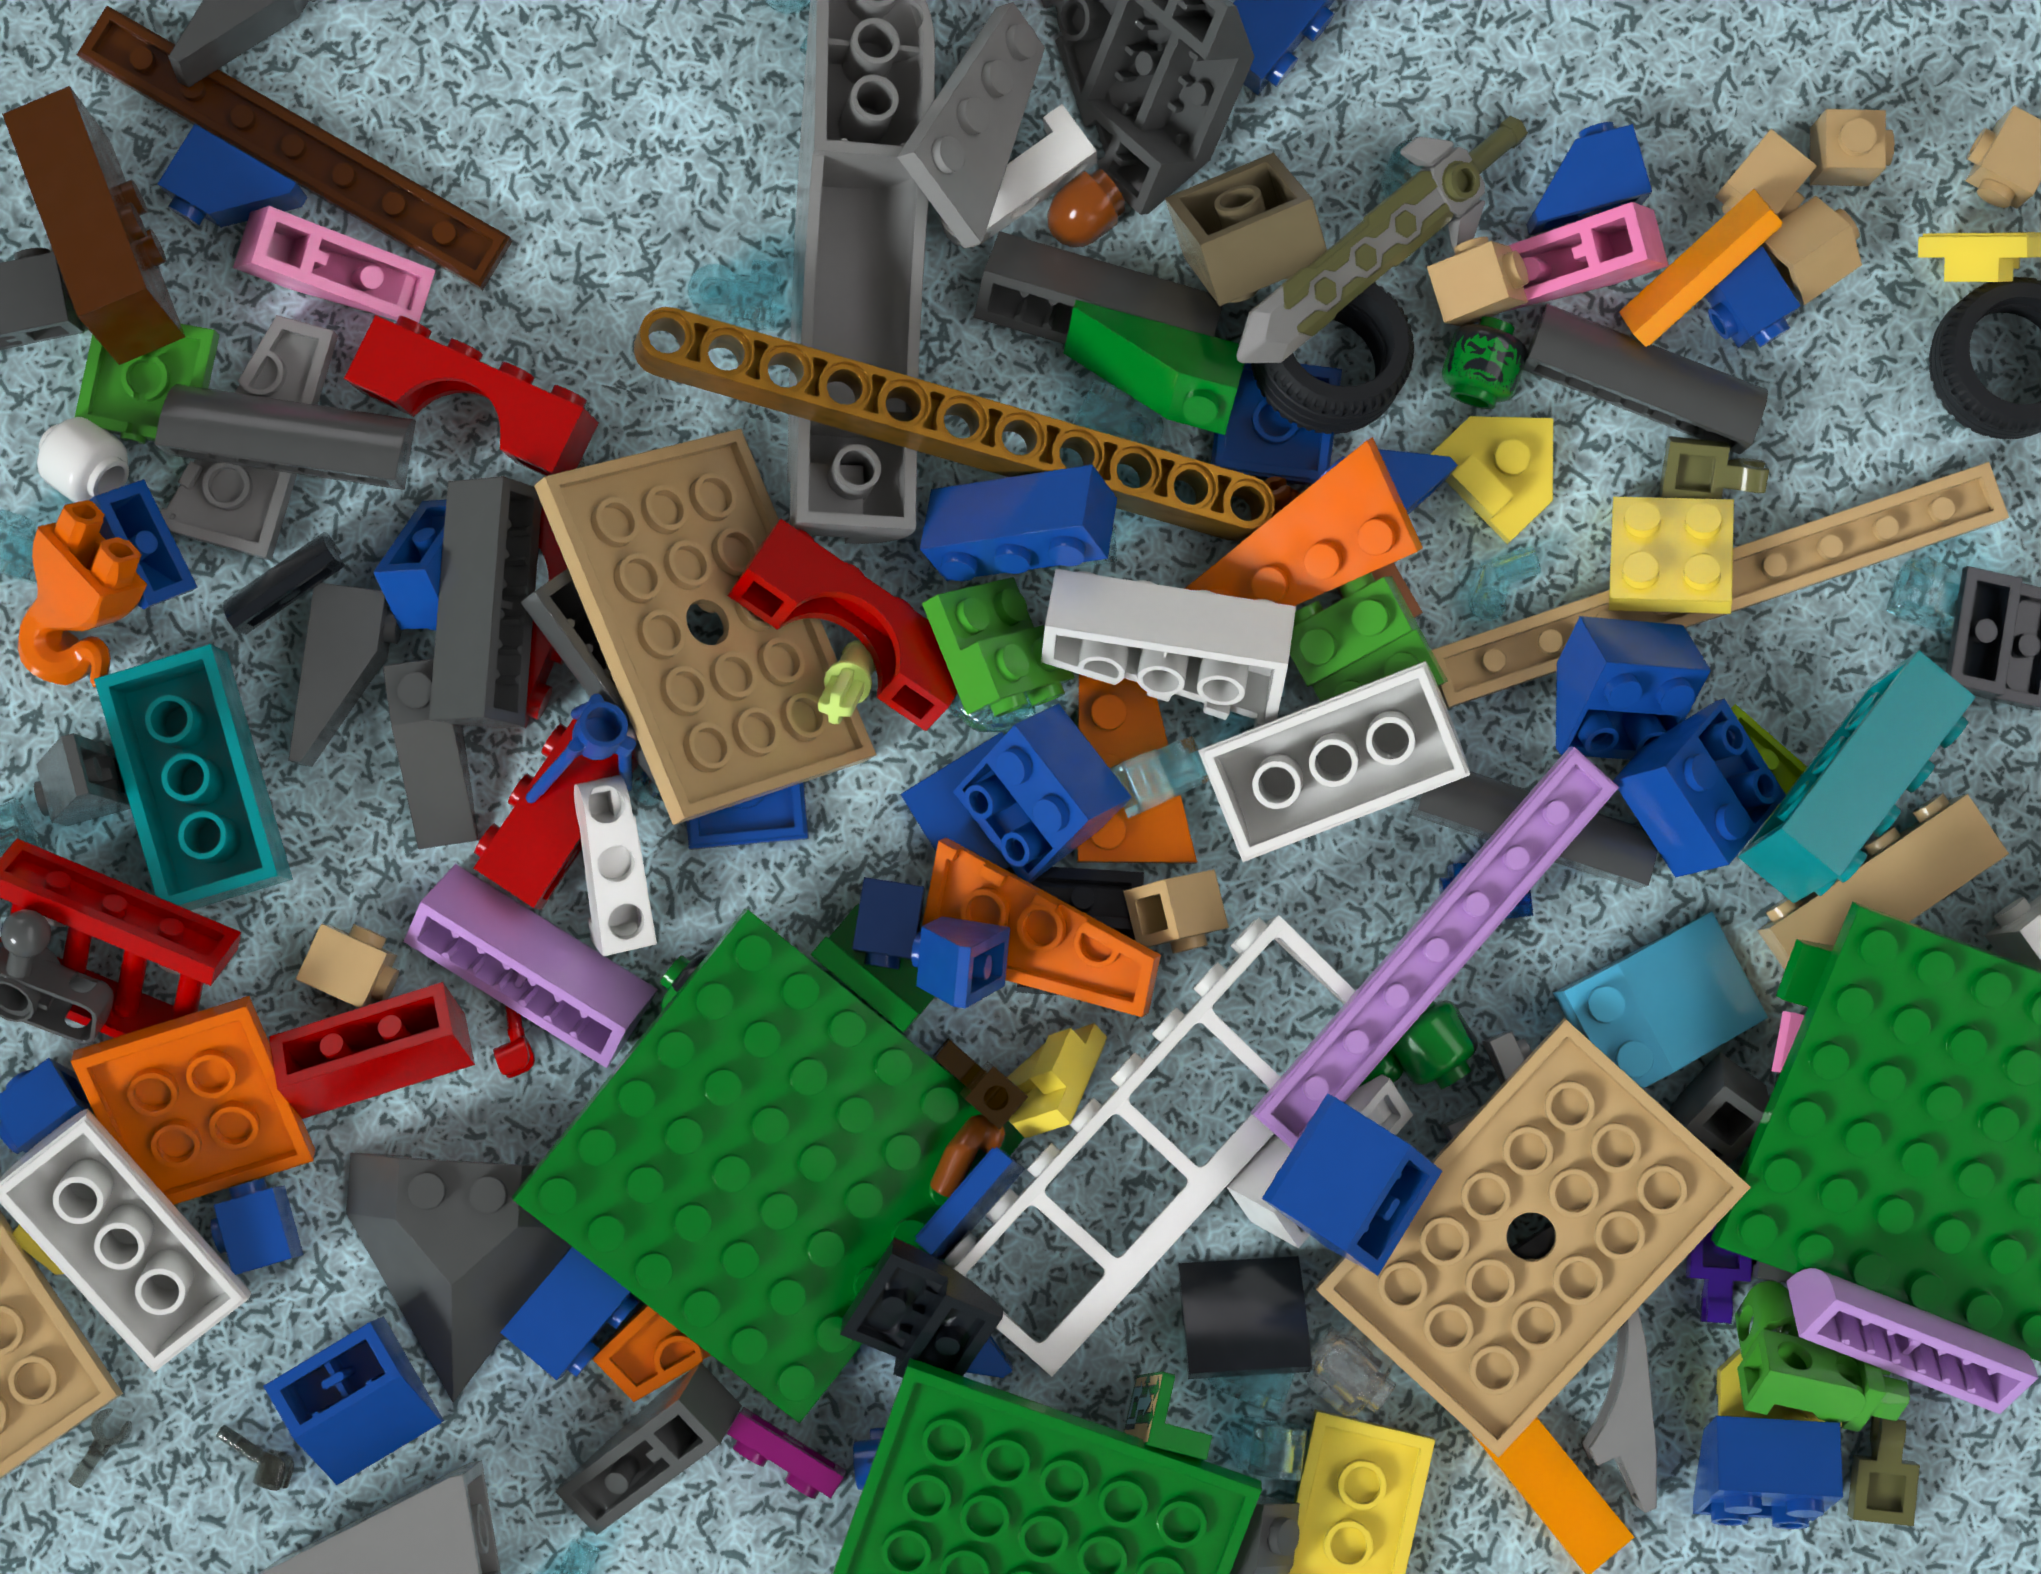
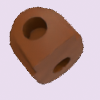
[1047,168,1125,248]

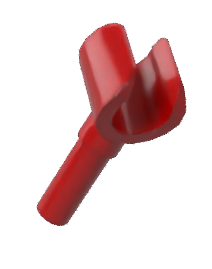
[493,1005,535,1078]

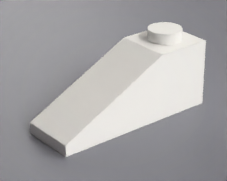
[1226,1074,1413,1248]

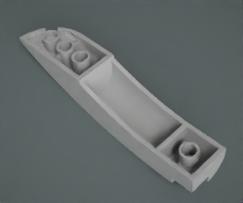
[787,0,935,544]

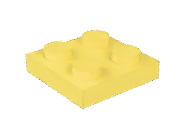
[1609,496,1734,614]

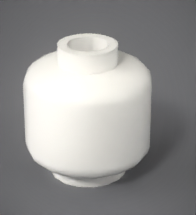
[37,416,129,503]

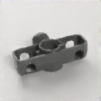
[0,909,114,1044]

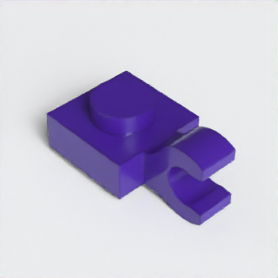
[1686,1224,1752,1324]

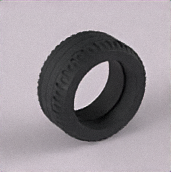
[1929,277,2041,439]
[1251,282,1414,434]

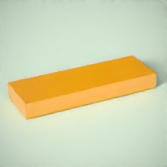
[1619,189,1783,347]
[1470,1417,1635,1574]

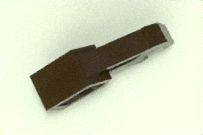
[932,1038,1028,1129]

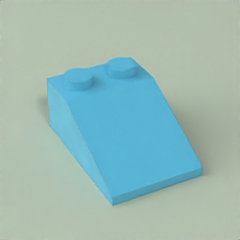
[1553,911,1768,1089]

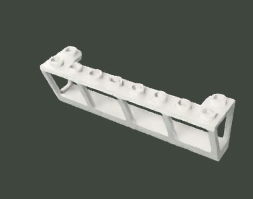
[943,915,1356,1377]

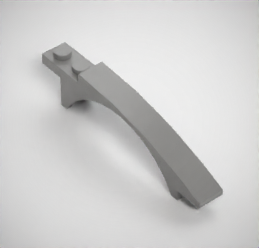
[1441,1032,1657,1513]

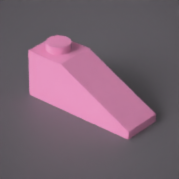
[1507,202,1669,311]
[233,206,436,323]

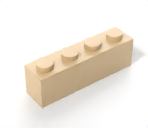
[1757,793,2009,970]

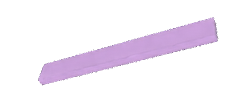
[1250,747,1619,1149]

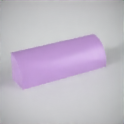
[403,864,658,1068]
[1786,1268,2038,1414]

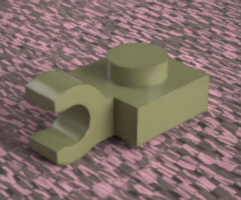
[1659,436,1769,499]
[1847,1416,1920,1526]

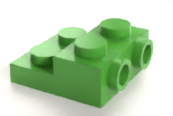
[1290,573,1448,702]
[922,577,1075,718]

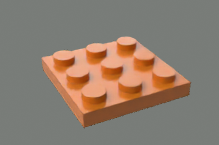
[70,996,315,1205]

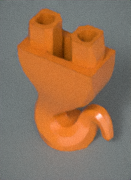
[18,500,147,687]

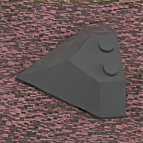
[1041,0,1255,215]
[346,1153,572,1402]

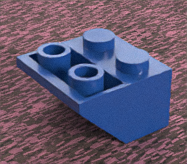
[1556,616,1711,760]
[1613,698,1786,878]
[953,703,1132,883]
[1262,1093,1442,1276]
[263,1316,444,1485]
[1693,1416,1843,1529]

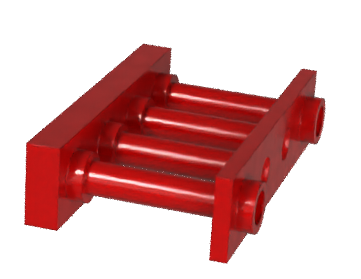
[0,838,242,1038]

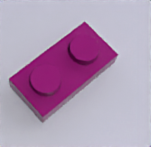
[727,1407,846,1499]

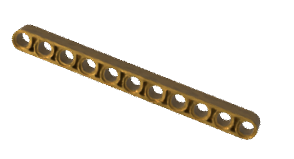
[634,307,1275,541]

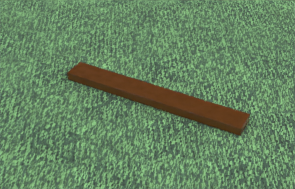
[76,6,512,291]

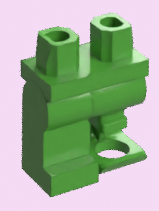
[1735,1281,1910,1432]

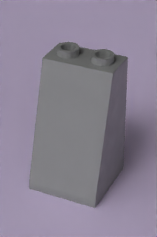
[258,1460,501,1574]

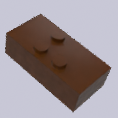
[2,86,185,365]

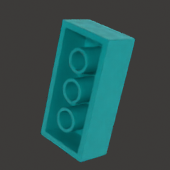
[94,644,293,911]
[1738,650,1976,903]

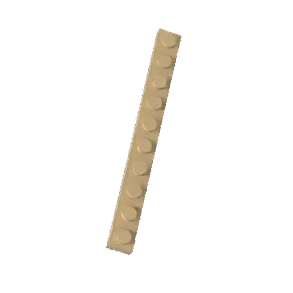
[1432,462,2009,709]

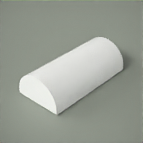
[1198,661,1470,862]
[0,1109,251,1372]

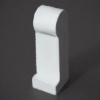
[940,104,1097,247]
[574,775,657,957]

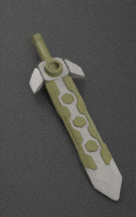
[1236,116,1528,363]

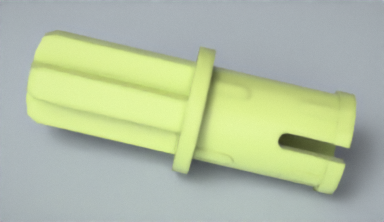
[818,640,876,724]

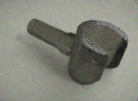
[68,1408,132,1488]
[216,1425,294,1491]

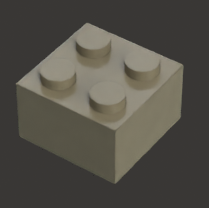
[1165,152,1327,306]

